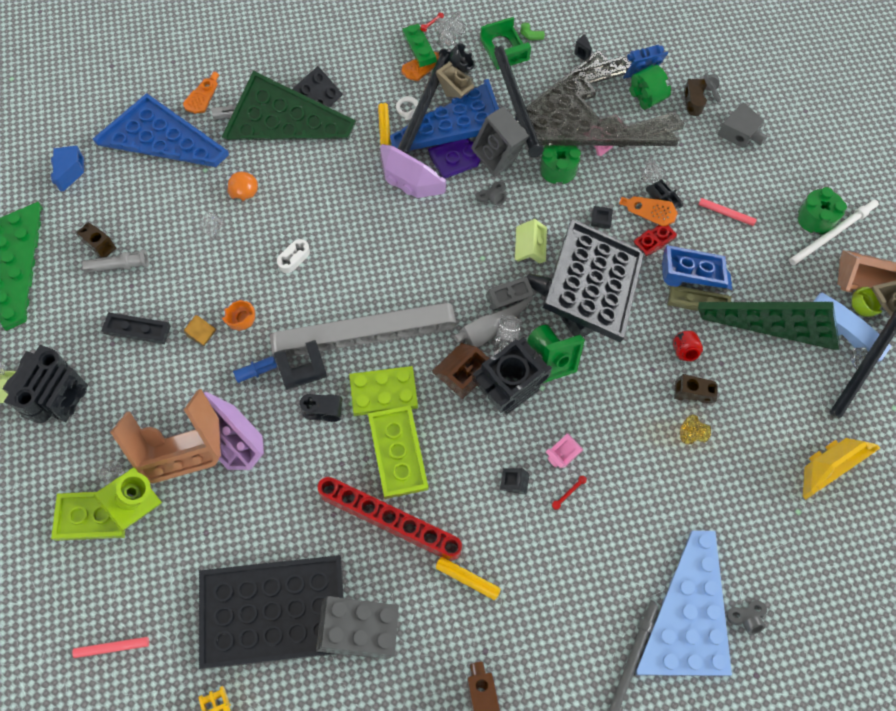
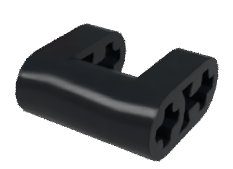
[274,340,327,390]

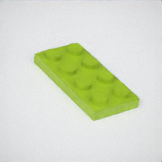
[368,405,429,499]

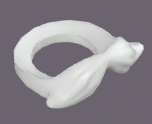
[396,96,419,120]

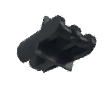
[646,179,683,214]

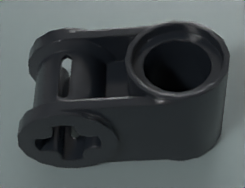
[300,394,343,422]

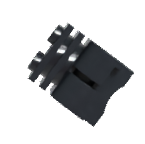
[472,337,552,416]
[2,345,88,423]

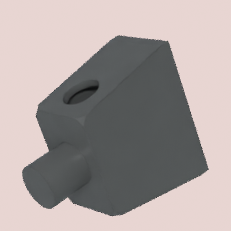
[717,102,768,148]

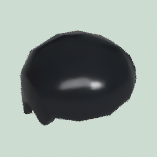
[449,43,475,73]

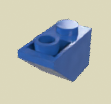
[51,145,84,192]

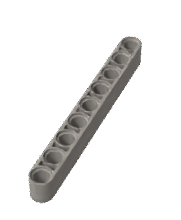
[270,303,457,358]

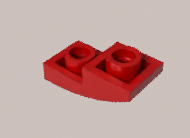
[633,225,677,256]

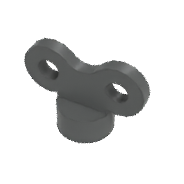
[703,73,721,102]
[476,181,507,206]
[727,600,767,635]

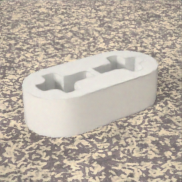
[277,239,310,273]

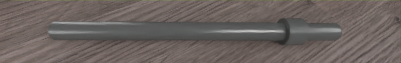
[608,602,659,711]

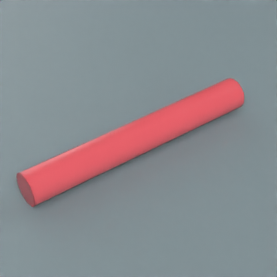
[698,198,757,226]
[72,637,149,658]

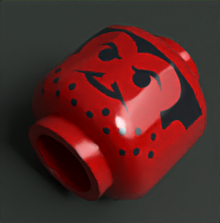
[672,330,703,361]

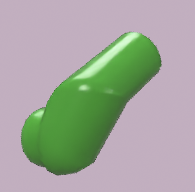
[520,23,545,40]

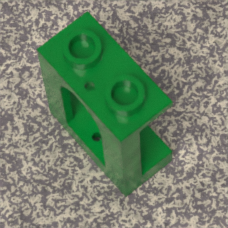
[480,17,531,70]

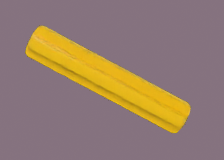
[378,103,391,146]
[436,557,501,600]

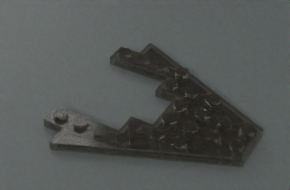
[515,50,685,148]

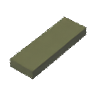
[667,286,732,311]

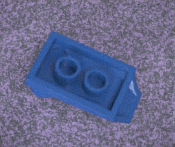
[662,245,732,290]

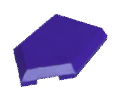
[428,138,481,179]

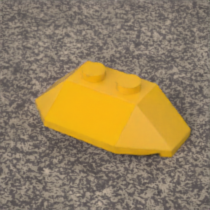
[803,438,880,500]

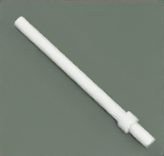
[789,200,879,265]

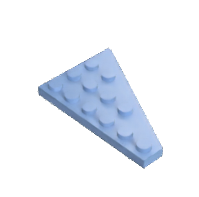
[635,531,732,676]

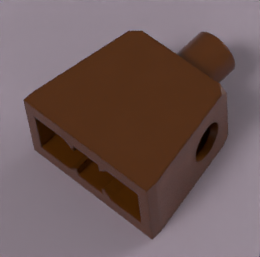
[467,662,500,711]

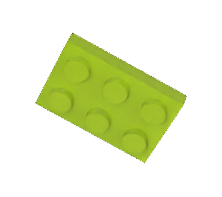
[349,366,418,416]
[51,492,129,541]

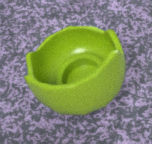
[851,286,882,317]

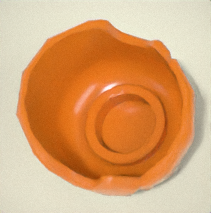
[227,171,258,201]
[222,300,256,331]

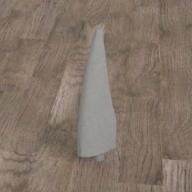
[454,296,533,348]

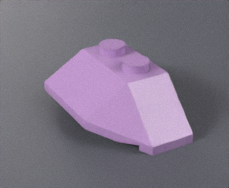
[380,144,446,198]
[204,392,264,470]

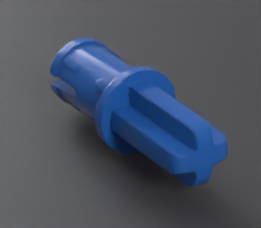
[233,357,277,383]

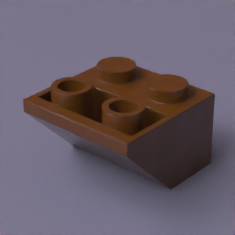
[432,343,489,399]

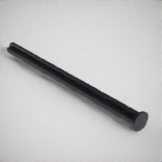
[494,46,544,158]
[398,48,451,154]
[830,310,896,419]

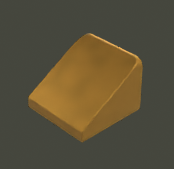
[184,315,216,346]

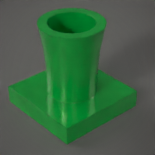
[527,325,585,383]

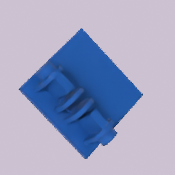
[623,44,668,79]

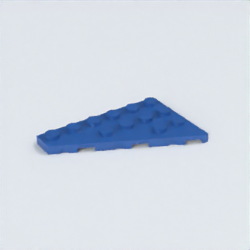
[390,79,499,151]
[93,93,229,167]

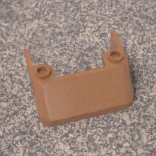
[837,250,896,293]
[110,389,221,483]

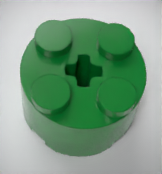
[629,64,671,110]
[540,137,581,184]
[797,187,847,235]

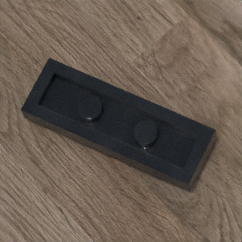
[101,312,171,345]

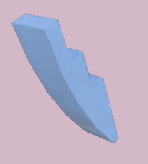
[813,292,892,361]

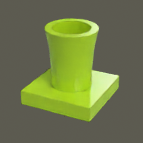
[94,467,162,532]

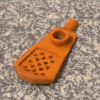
[401,52,439,82]
[183,72,219,114]
[619,196,678,226]

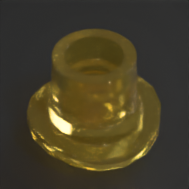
[680,414,711,445]

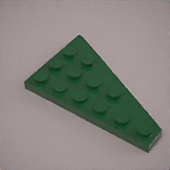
[222,71,356,140]
[698,302,840,350]

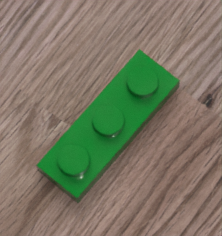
[402,23,437,67]

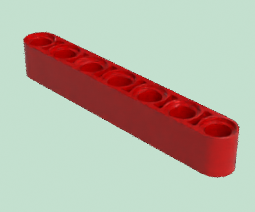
[317,477,462,561]

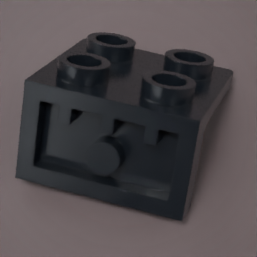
[292,66,343,107]

